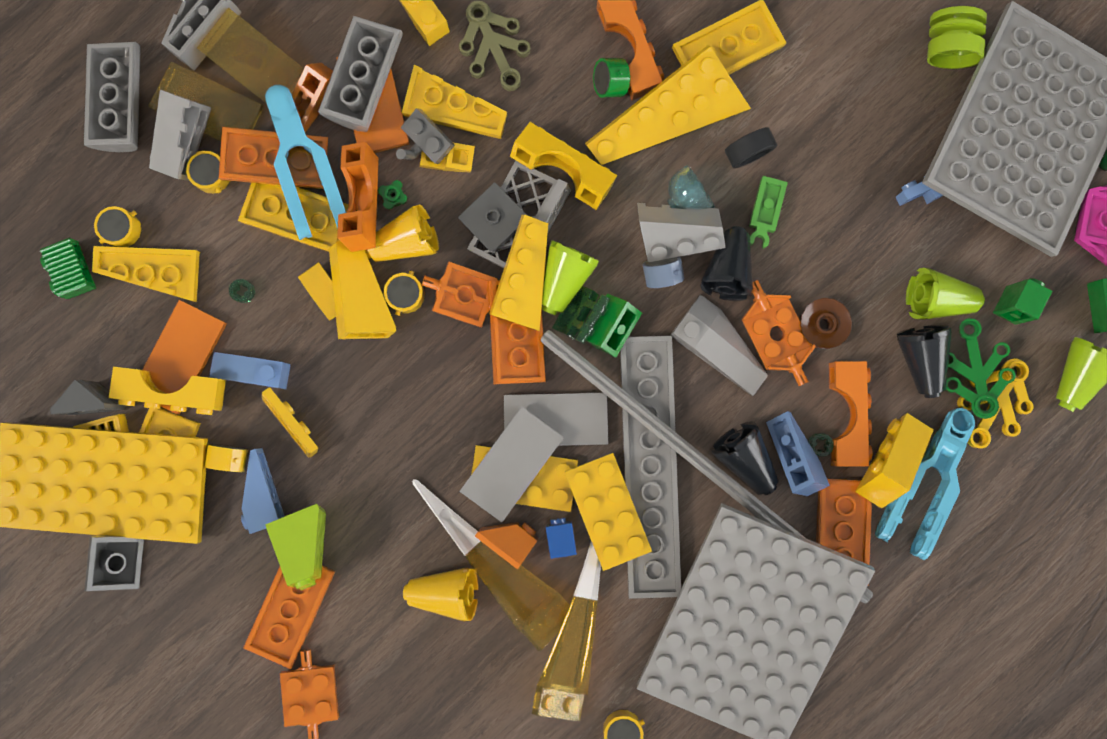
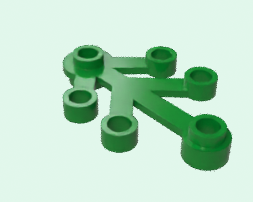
[946,318,1016,419]

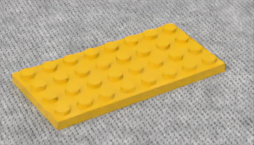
[0,422,208,544]

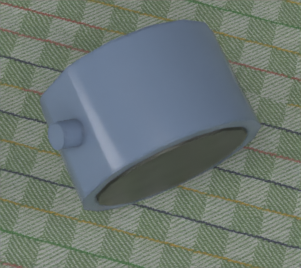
[642,257,685,288]

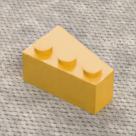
[855,413,933,508]

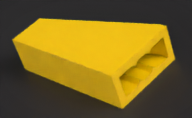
[329,240,396,339]

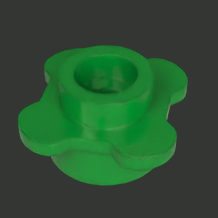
[378,180,408,209]

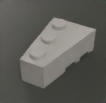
[161,0,242,70]
[149,90,211,181]
[637,203,726,262]

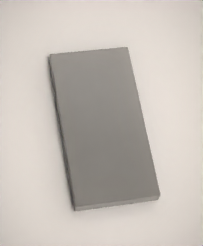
[504,393,608,446]
[460,407,564,522]

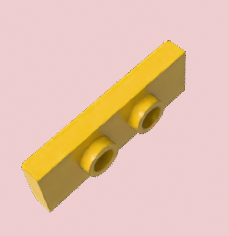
[262,387,318,458]

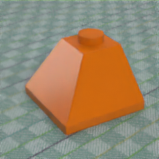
[475,522,538,569]

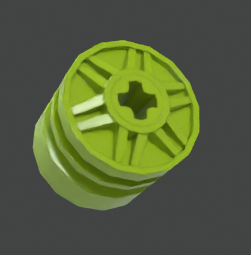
[927,6,987,69]

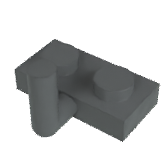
[396,108,455,164]

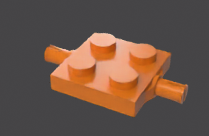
[421,262,497,328]
[280,649,339,739]

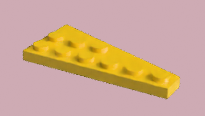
[585,45,751,165]

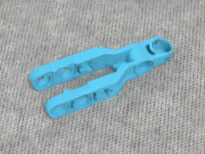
[265,85,346,240]
[875,408,975,560]

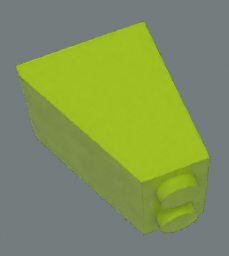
[265,504,326,590]

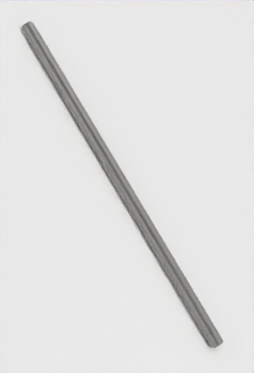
[541,330,873,604]

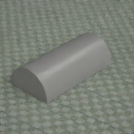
[318,16,403,132]
[84,42,141,152]

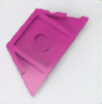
[1074,186,1107,266]

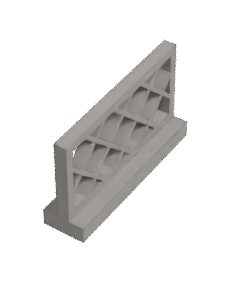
[467,161,571,268]

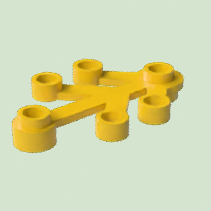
[957,359,1033,448]

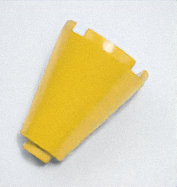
[365,204,439,262]
[403,568,478,622]

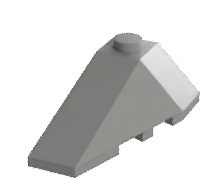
[670,294,768,396]

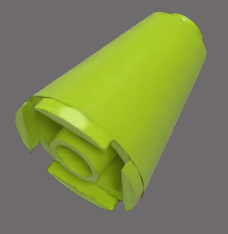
[542,240,599,315]
[906,268,985,320]
[1056,337,1107,412]

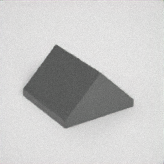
[50,380,126,415]
[84,535,144,591]

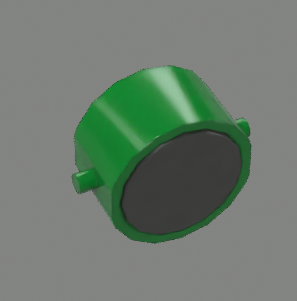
[593,58,630,98]

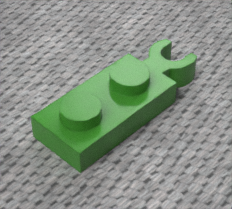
[748,176,788,249]

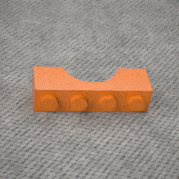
[596,0,664,100]
[337,141,379,252]
[829,361,873,466]

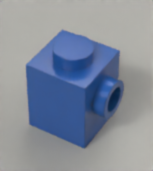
[546,517,577,559]

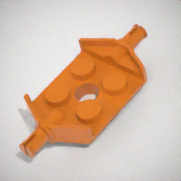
[742,280,816,386]

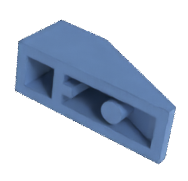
[209,352,291,389]
[766,411,830,496]
[241,448,285,534]

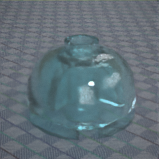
[667,165,716,209]

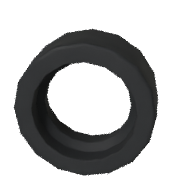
[725,127,777,168]

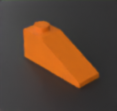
[275,63,333,133]

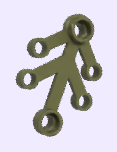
[459,1,530,91]

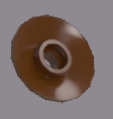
[800,298,852,349]

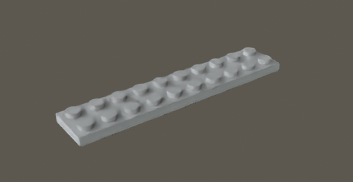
[620,336,681,599]

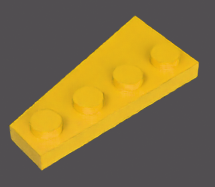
[402,65,507,139]
[489,214,548,331]
[92,246,200,302]

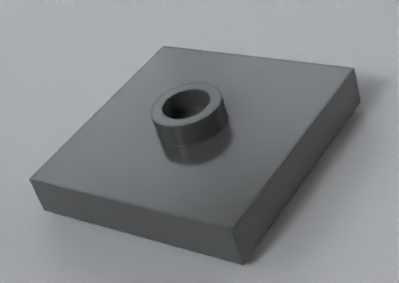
[458,182,528,255]

